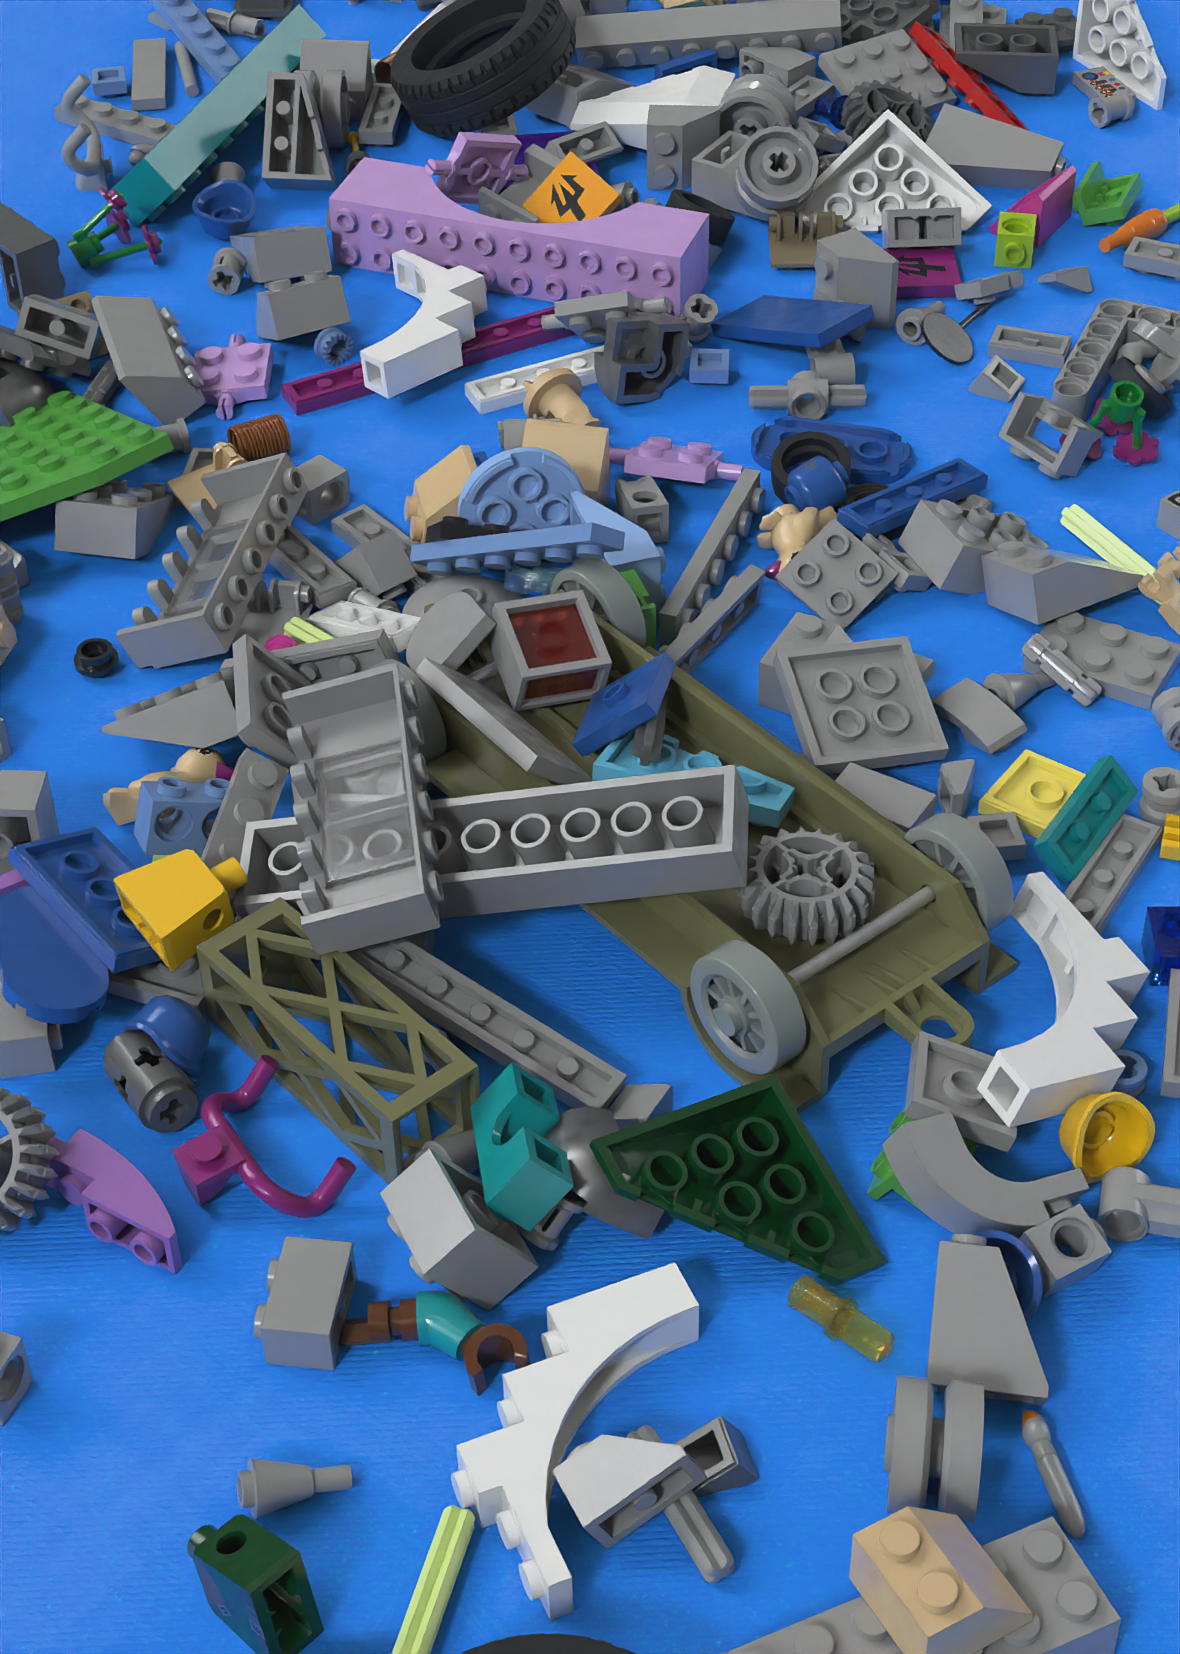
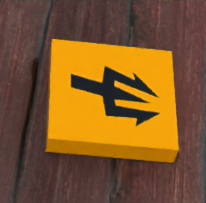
[522,151,623,223]

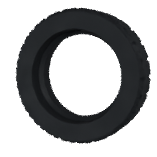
[390,0,576,137]

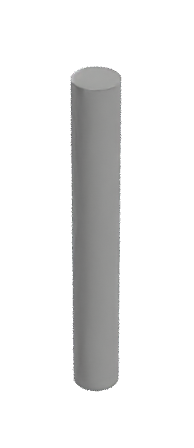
[174,41,199,97]

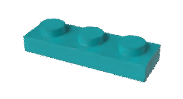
[1033,755,1138,883]

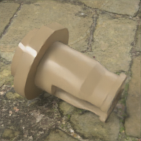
[523,368,602,427]

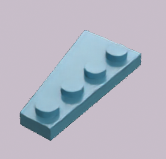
[592,729,795,828]

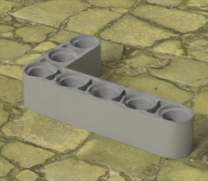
[1051,299,1180,422]

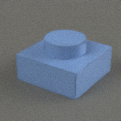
[91,66,127,98]
[689,348,730,386]

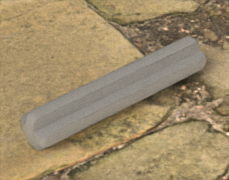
[626,1425,735,1584]

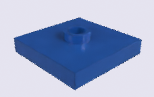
[572,652,675,757]

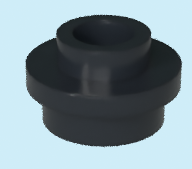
[74,638,119,678]

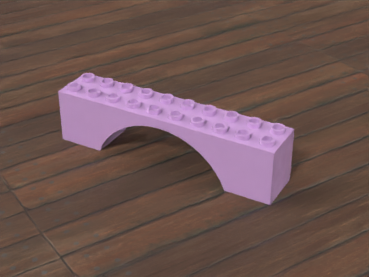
[328,157,709,317]

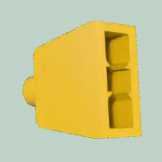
[113,849,248,971]

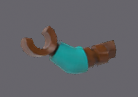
[342,1290,531,1397]

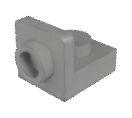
[793,116,846,154]

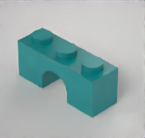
[470,1062,574,1232]

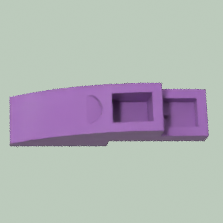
[44,1128,183,1274]

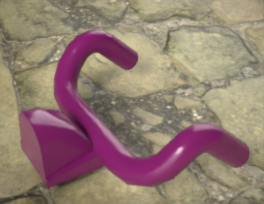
[172,1054,356,1218]

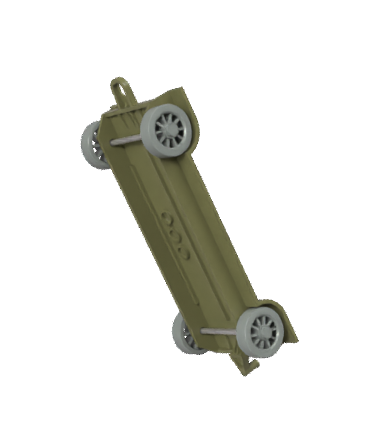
[363,559,1017,1113]

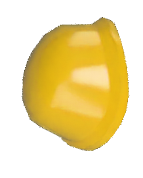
[1058,1092,1155,1183]

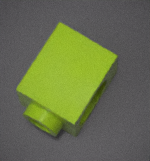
[994,211,1037,269]

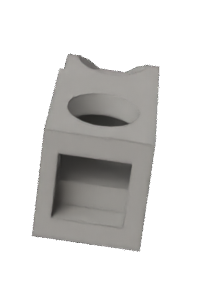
[615,476,669,543]

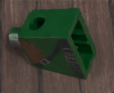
[187,1514,324,1654]

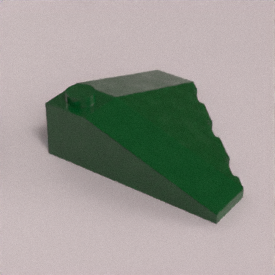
[589,1075,886,1285]

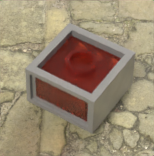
[486,589,612,711]

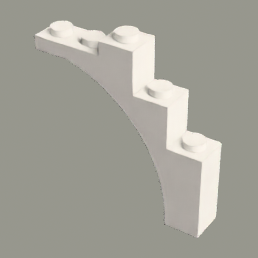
[360,249,488,399]
[977,871,1150,1128]
[451,1262,699,1621]

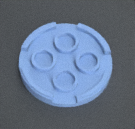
[457,447,585,566]

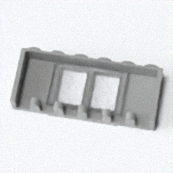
[115,452,309,669]
[282,662,444,955]

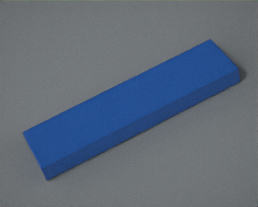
[837,457,988,539]

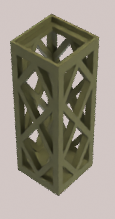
[196,897,481,1185]

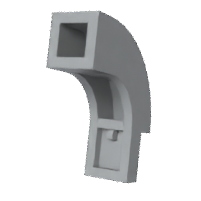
[882,1111,1089,1239]

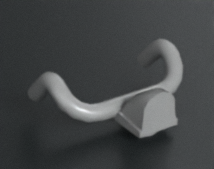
[61,73,113,191]

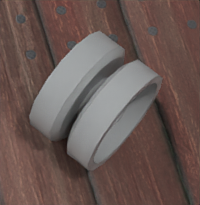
[294,70,350,148]
[719,74,796,137]
[734,126,819,221]
[883,1375,984,1522]

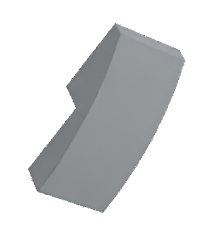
[931,678,1028,754]

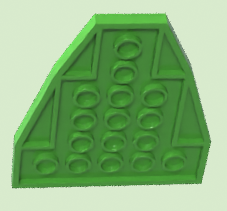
[0,391,174,522]

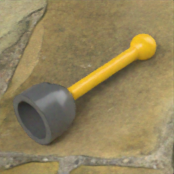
[345,132,371,175]

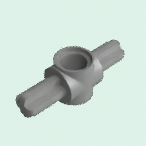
[748,371,867,420]

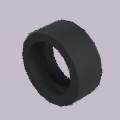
[665,189,735,246]
[771,431,850,504]

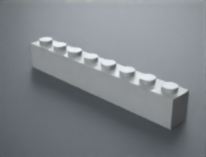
[575,0,842,69]

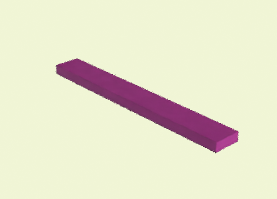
[281,306,576,416]

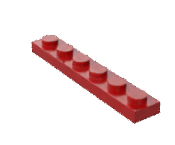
[909,21,1030,131]

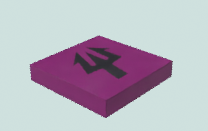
[882,246,961,299]

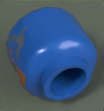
[784,456,850,512]

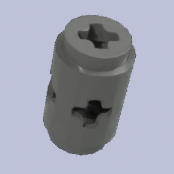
[103,1030,198,1134]

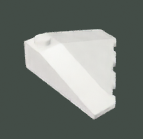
[1073,0,1167,110]
[570,65,736,150]
[795,109,992,234]

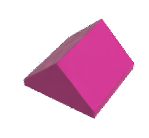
[988,165,1076,248]

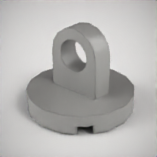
[1132,318,1180,391]

